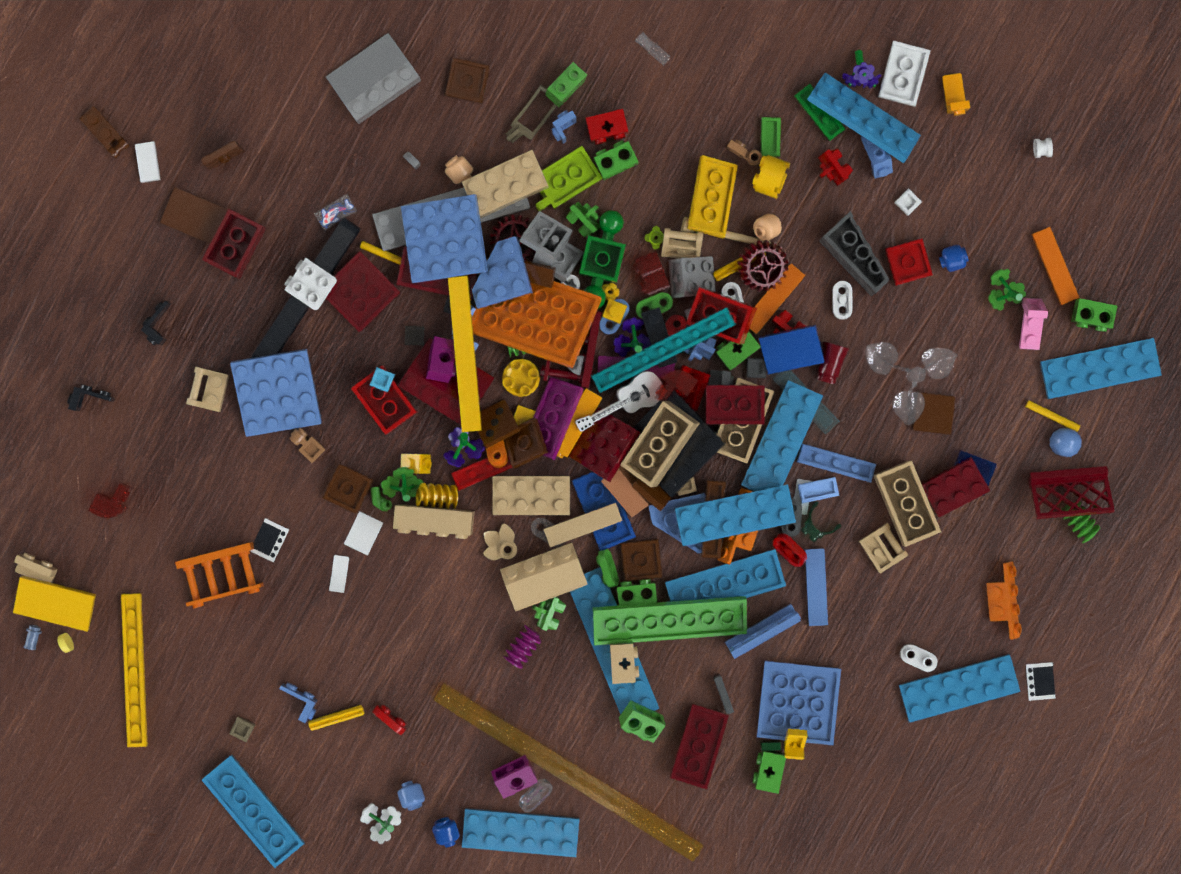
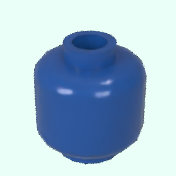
[939,244,969,272]
[432,817,460,848]

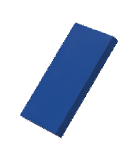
[571,472,636,551]

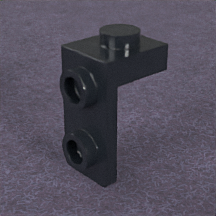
[141,301,172,345]
[67,384,115,411]

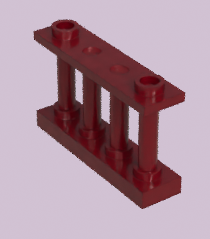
[540,311,602,388]

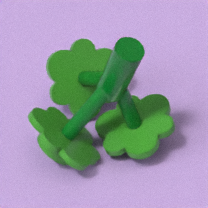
[988,269,1026,311]
[381,467,424,501]

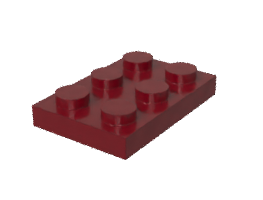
[706,385,765,424]
[921,457,990,518]

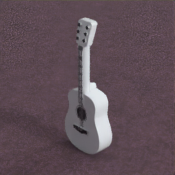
[575,371,664,432]

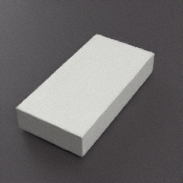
[135,141,161,183]

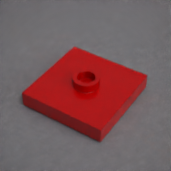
[885,238,933,286]

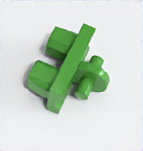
[566,202,600,237]
[532,597,566,631]

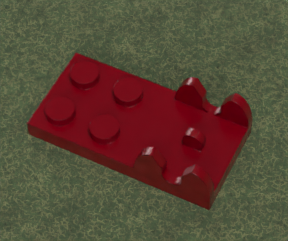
[396,247,478,301]
[669,704,729,790]

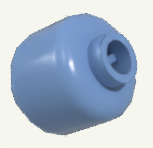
[397,781,425,811]

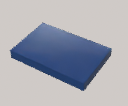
[759,325,825,375]

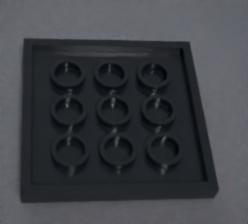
[630,388,726,497]

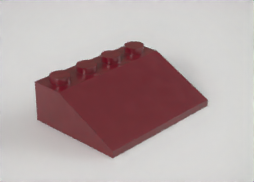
[398,338,495,425]

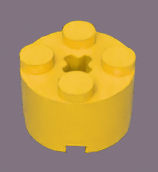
[752,155,790,199]

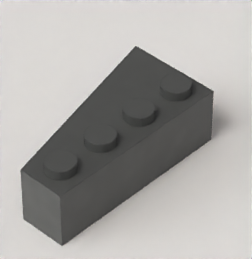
[819,211,889,296]

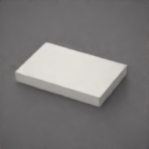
[878,41,931,107]

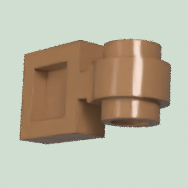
[726,140,762,166]
[289,427,326,463]

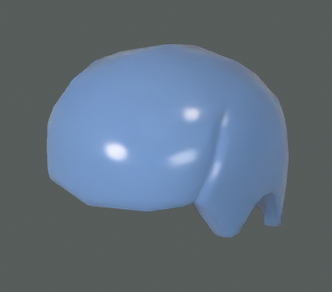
[1050,428,1082,457]

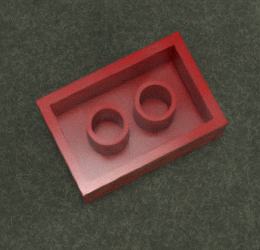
[686,287,757,344]
[351,365,418,435]

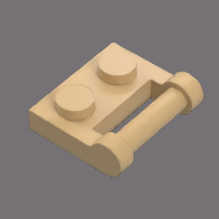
[661,228,703,259]
[186,367,229,412]
[859,523,908,573]

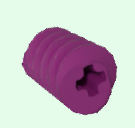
[502,625,542,669]

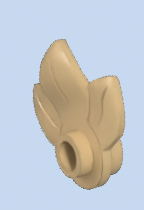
[483,524,517,560]

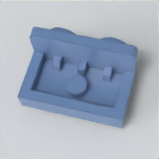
[551,110,577,144]

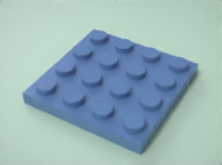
[401,194,488,283]
[230,349,322,437]
[756,660,841,745]

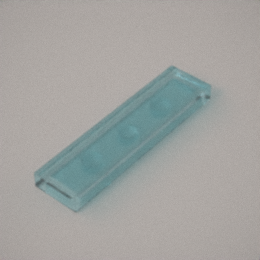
[772,370,840,434]

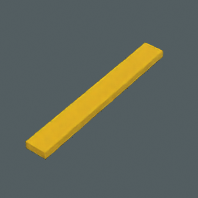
[448,276,482,432]
[121,593,148,747]

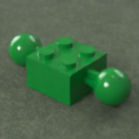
[579,210,626,308]

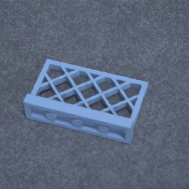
[725,604,801,659]

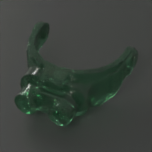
[801,501,841,543]

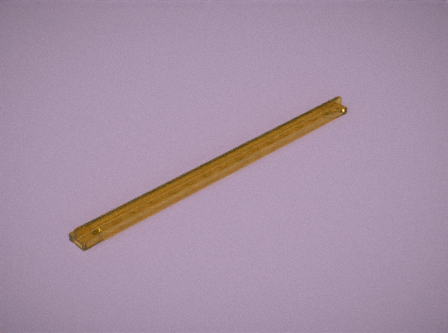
[434,683,704,862]

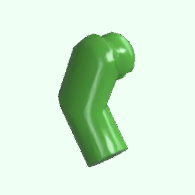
[370,486,392,511]

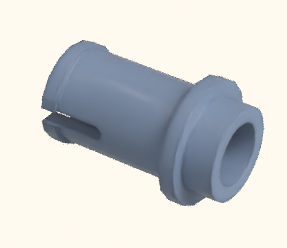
[24,625,42,650]

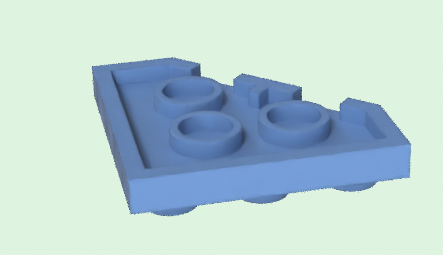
[472,236,533,309]
[648,493,705,553]

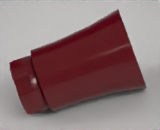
[817,341,849,384]

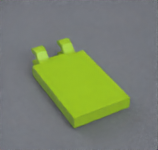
[535,146,603,211]

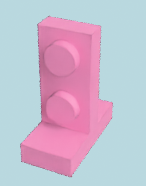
[1019,298,1048,350]

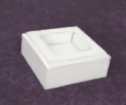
[894,188,922,216]

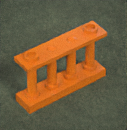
[175,542,264,609]

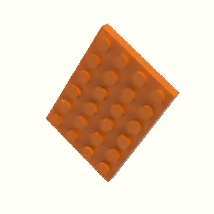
[472,281,602,369]

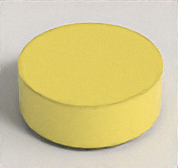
[58,633,74,653]

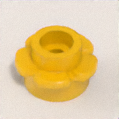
[602,283,619,301]

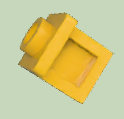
[401,454,432,474]
[784,729,807,760]

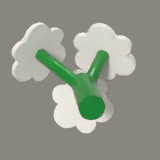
[360,803,401,844]

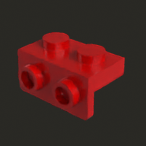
[674,365,710,411]

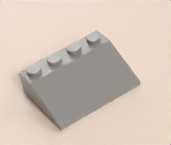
[326,33,421,124]

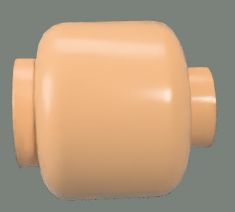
[445,155,473,184]
[753,213,782,241]

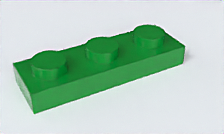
[794,84,845,142]

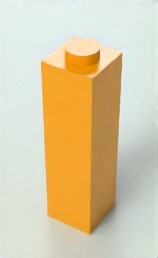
[557,388,602,458]

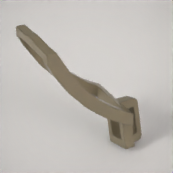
[506,84,557,143]

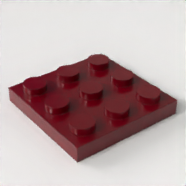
[326,251,401,333]
[569,407,640,482]

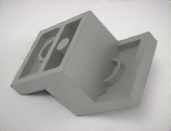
[520,211,584,283]

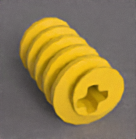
[416,482,458,509]

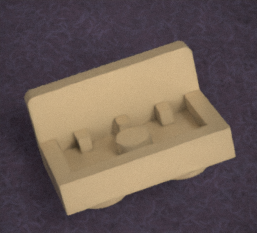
[14,553,58,583]

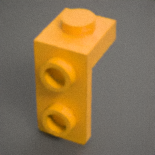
[942,73,970,116]

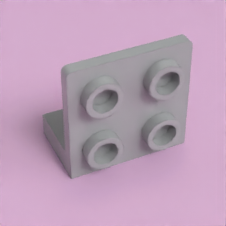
[668,256,715,298]

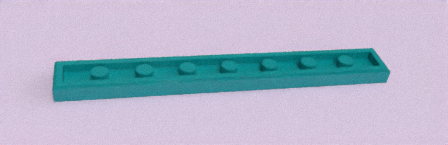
[591,308,736,393]

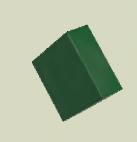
[760,740,781,751]

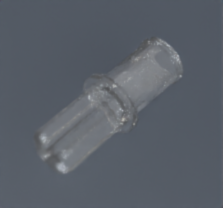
[635,32,670,65]

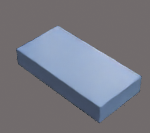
[797,477,839,503]

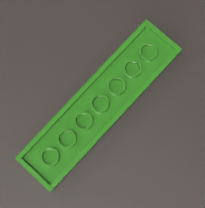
[592,596,747,645]

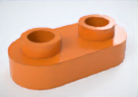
[486,440,508,468]

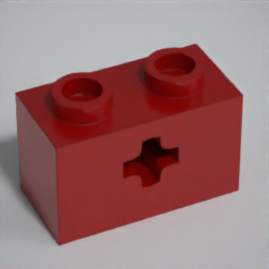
[586,109,628,145]

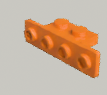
[717,488,758,565]
[986,561,1022,640]

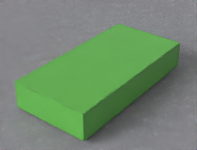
[760,117,781,157]

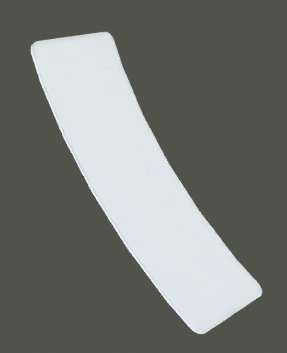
[329,555,349,593]

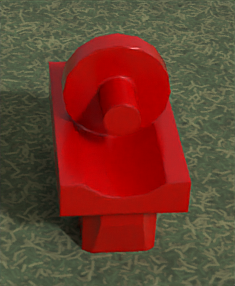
[818,148,853,186]
[772,310,806,333]

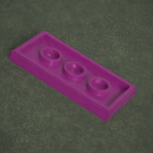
[533,377,584,460]

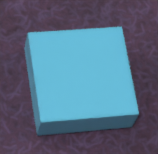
[370,367,395,392]

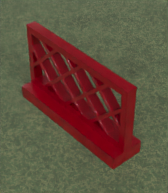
[1028,466,1115,519]

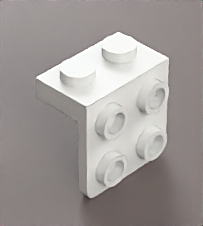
[284,258,337,310]

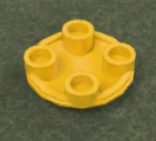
[502,359,540,397]

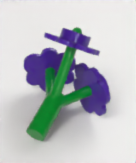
[842,50,882,89]
[613,317,651,357]
[443,427,485,467]

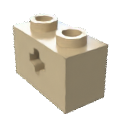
[610,643,639,684]

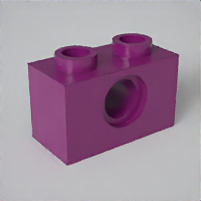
[426,336,456,383]
[491,755,538,799]

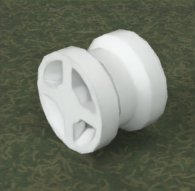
[1033,138,1053,158]
[561,275,580,289]

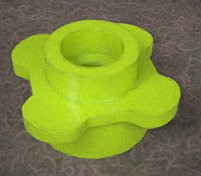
[645,226,664,249]

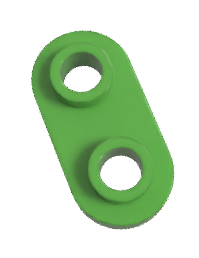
[636,292,673,319]
[596,549,619,588]

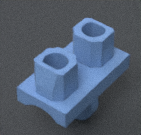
[684,338,716,362]

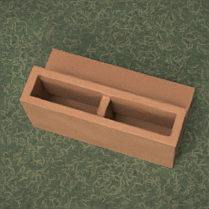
[601,465,650,517]

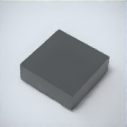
[746,358,766,378]

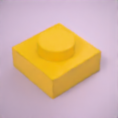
[602,299,627,324]

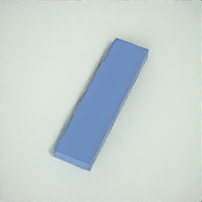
[797,444,876,482]
[805,548,828,626]

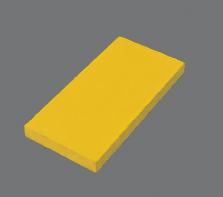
[687,155,738,239]
[13,576,96,632]

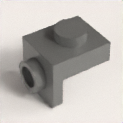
[708,370,734,385]

